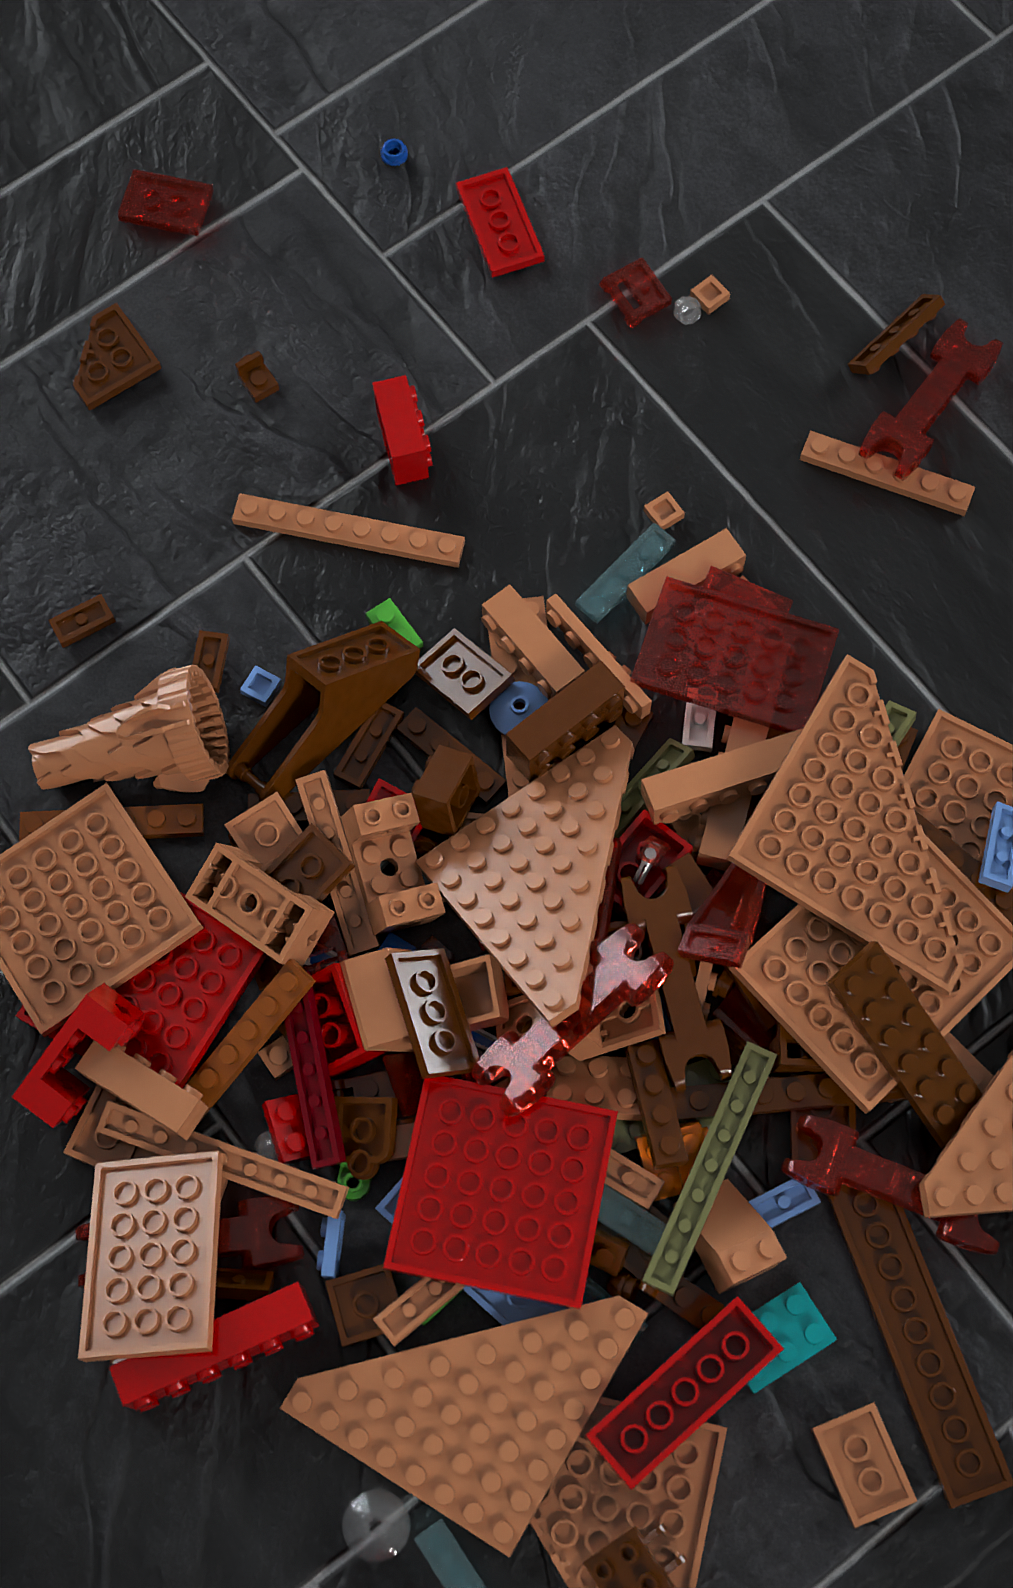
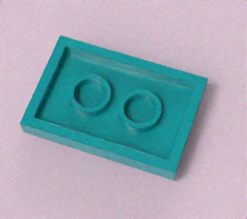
[746,1282,837,1394]

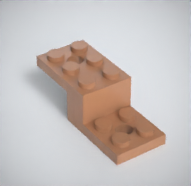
[496,971,666,1067]

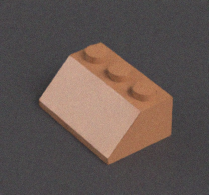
[340,948,414,1052]

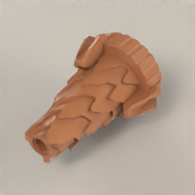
[28,664,230,792]

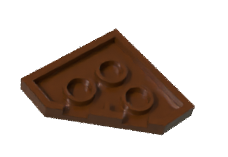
[73,302,162,411]

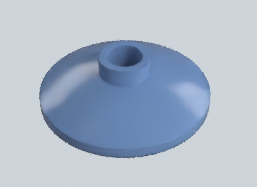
[489,681,548,736]

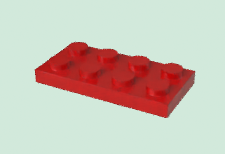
[456,167,544,278]

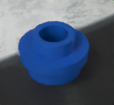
[381,139,408,166]

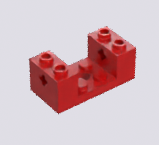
[12,983,145,1128]

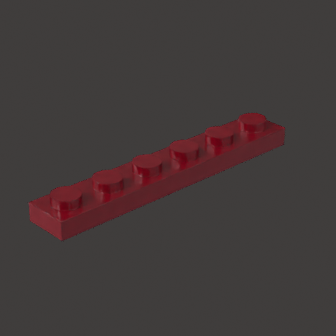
[284,971,347,1169]

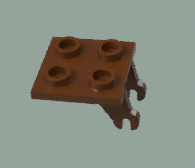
[583,1523,687,1588]

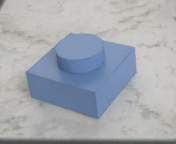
[240,665,282,707]

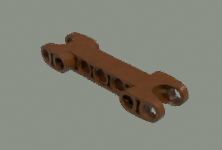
[620,865,732,1093]

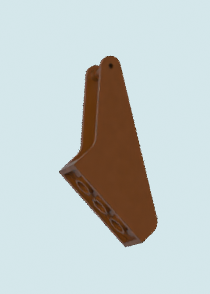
[226,621,420,802]

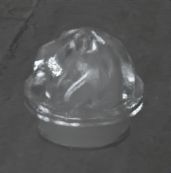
[673,295,701,325]
[253,1131,278,1161]

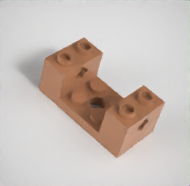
[341,792,446,936]
[185,843,335,967]

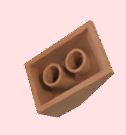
[673,1179,787,1294]

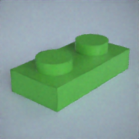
[365,598,424,649]

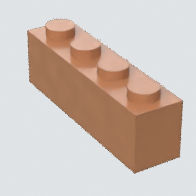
[626,528,746,625]
[481,584,585,698]
[75,1040,209,1141]

